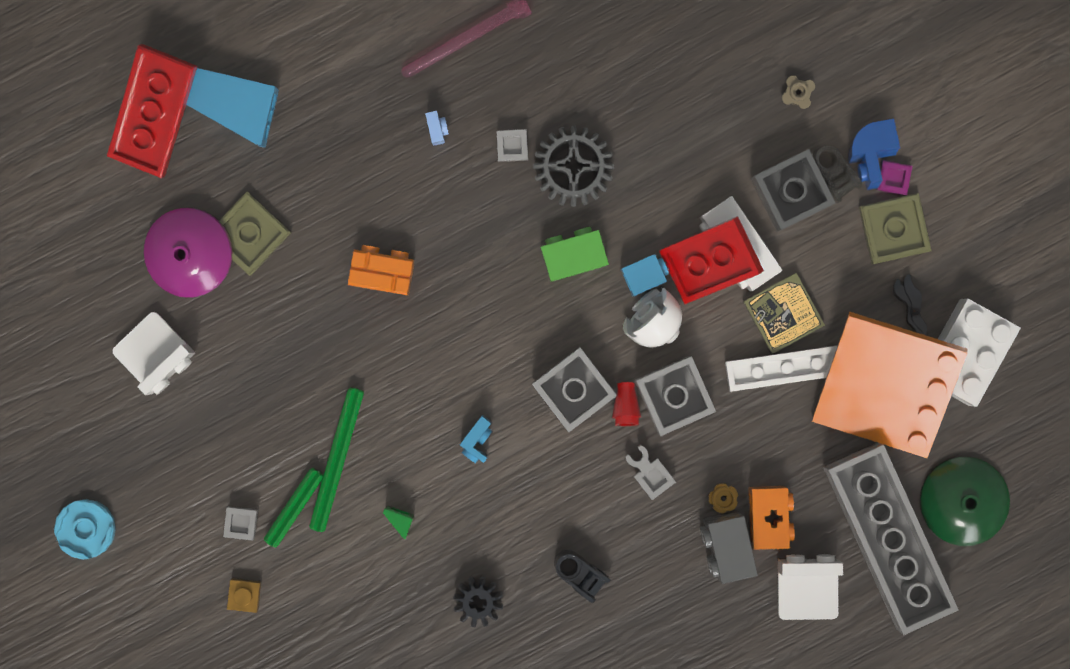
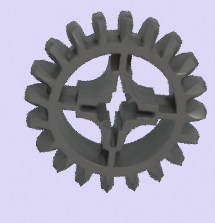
[533,126,614,207]

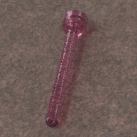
[401,0,532,78]

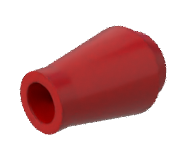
[612,382,642,426]

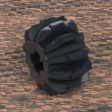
[453,576,503,627]

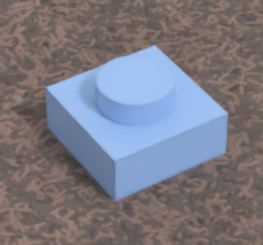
[425,111,449,146]

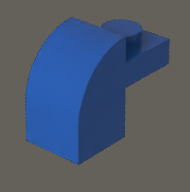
[848,119,900,190]

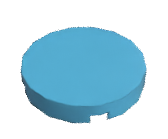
[54,499,116,560]

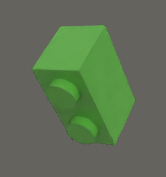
[541,227,609,282]

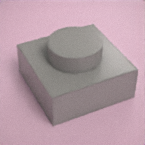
[497,129,528,162]
[223,506,258,540]

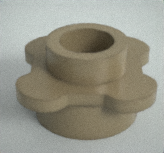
[782,76,815,109]

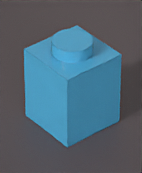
[620,254,669,297]

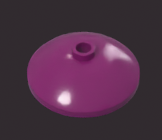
[144,208,232,298]

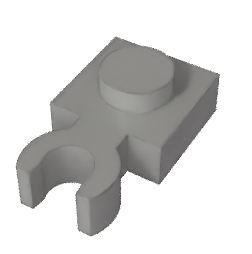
[625,445,676,500]

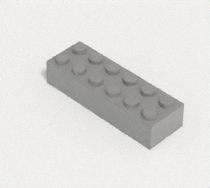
[823,443,958,635]

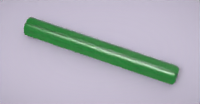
[309,387,364,532]

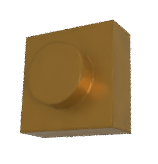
[227,578,261,613]

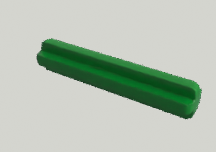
[264,468,324,548]

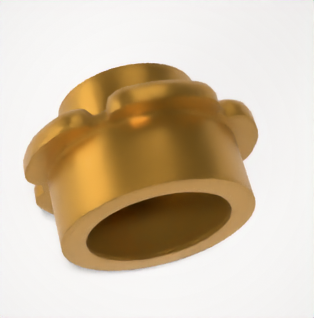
[709,483,738,513]

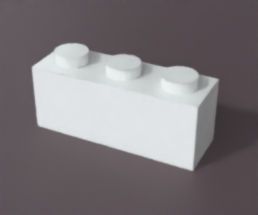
[699,196,783,291]

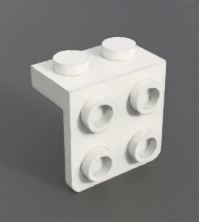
[113,312,195,395]
[778,554,843,620]

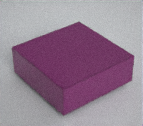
[876,160,913,196]

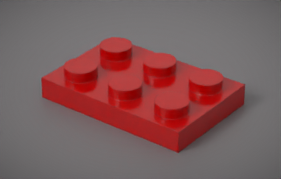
[659,216,764,304]

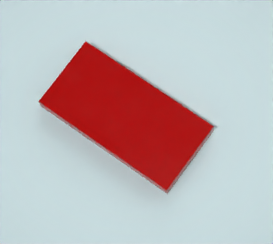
[107,44,197,178]

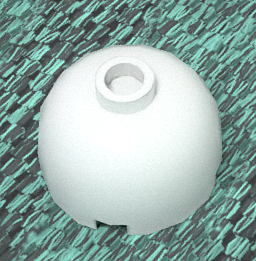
[623,288,682,348]

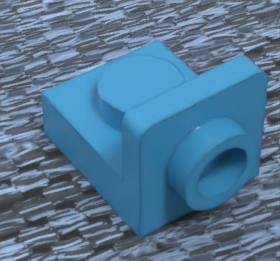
[460,415,492,463]

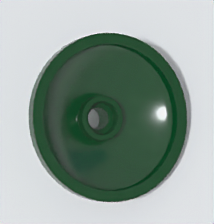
[920,457,1010,546]

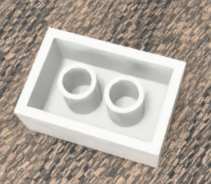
[938,299,1021,407]

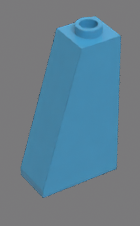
[186,68,279,148]

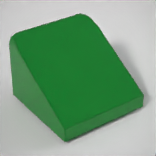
[383,505,414,539]

